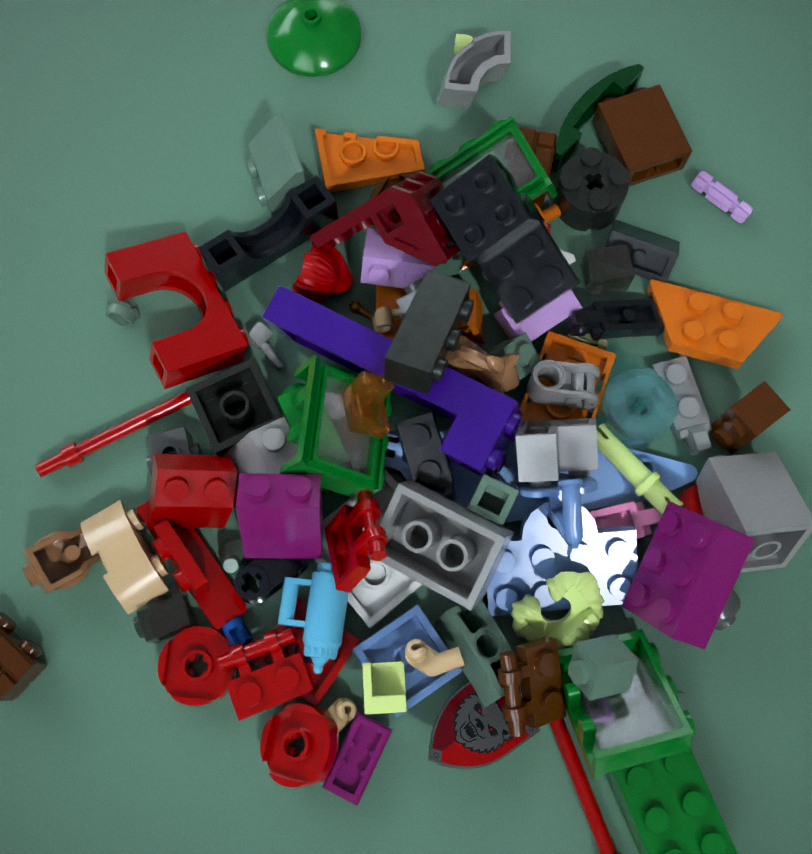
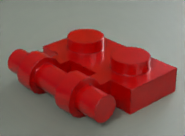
[324,490,388,593]
[217,627,315,721]

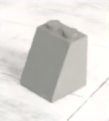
[696,452,812,573]

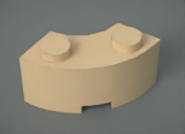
[80,500,169,615]

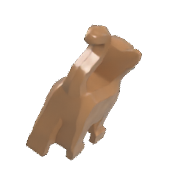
[445,336,519,394]

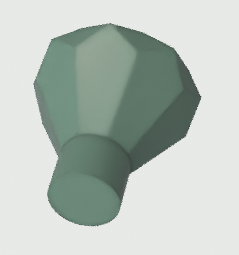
[219,539,255,575]

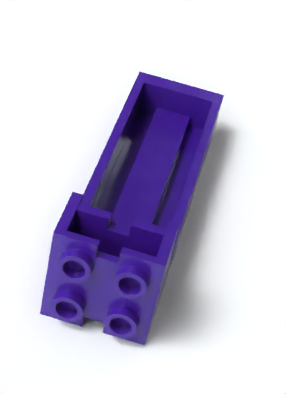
[262,285,525,477]

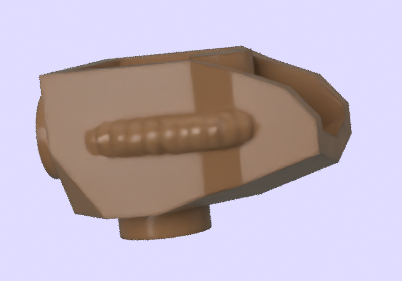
[22,528,101,595]

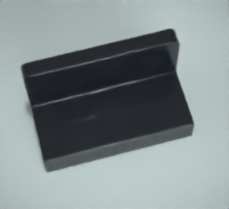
[600,220,680,282]

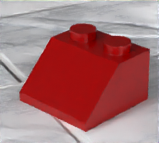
[148,453,237,528]

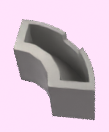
[437,31,511,109]

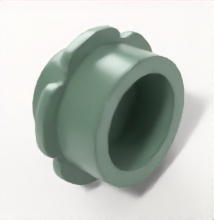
[105,299,140,327]

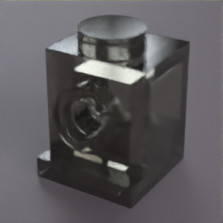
[133,587,198,644]

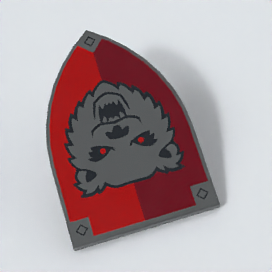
[428,668,540,769]

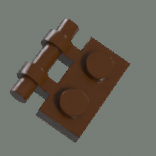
[497,636,566,737]

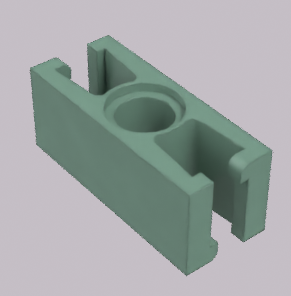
[435,601,521,708]

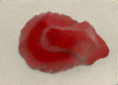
[292,240,353,303]

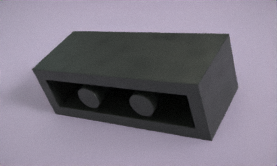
[384,270,474,395]

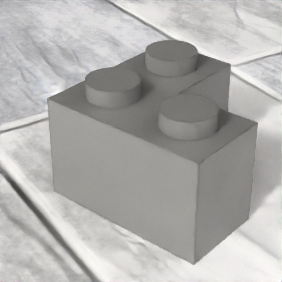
[516,418,599,487]

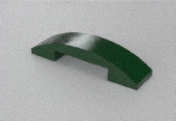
[551,64,644,173]

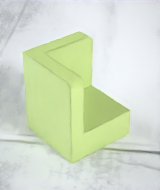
[362,661,407,715]

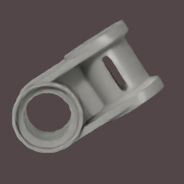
[526,360,600,410]

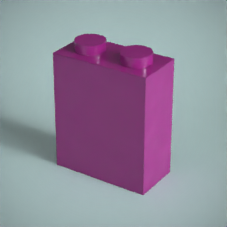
[236,473,323,559]

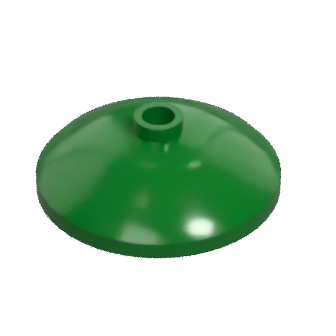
[266,0,361,77]

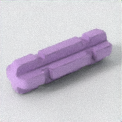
[691,170,753,223]

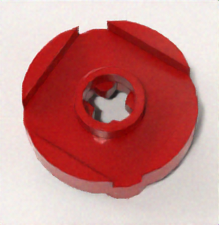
[158,626,238,706]
[260,703,338,788]

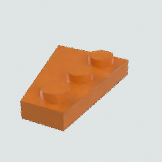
[314,128,425,193]

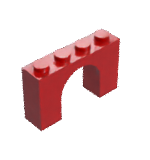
[104,231,249,390]

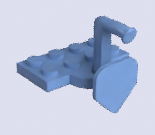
[486,473,638,617]

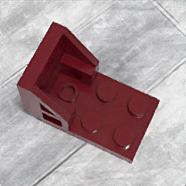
[310,171,460,267]

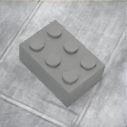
[369,480,514,610]

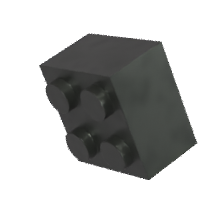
[186,358,282,456]

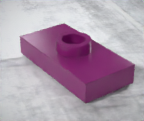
[322,712,393,806]

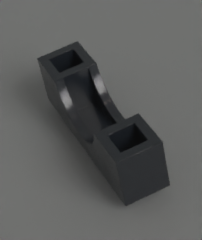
[198,175,339,292]

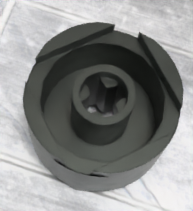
[554,147,630,231]

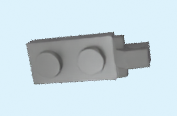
[649,356,712,456]

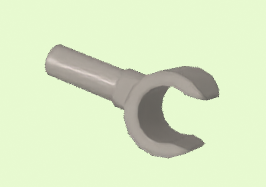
[249,322,284,370]

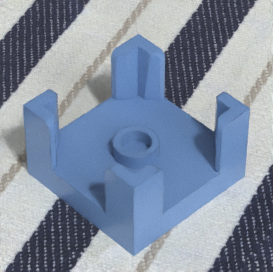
[352,604,462,718]

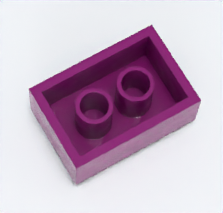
[622,501,755,649]

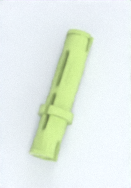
[597,423,684,515]

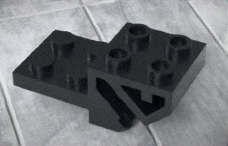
[430,154,581,324]

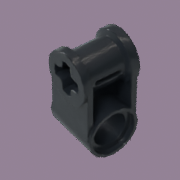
[234,558,309,605]

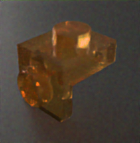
[342,371,394,439]

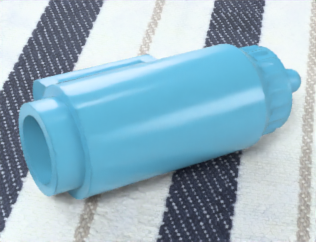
[277,563,348,674]

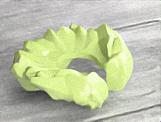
[511,571,605,650]

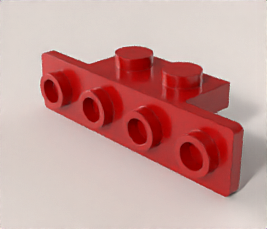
[137,500,247,631]

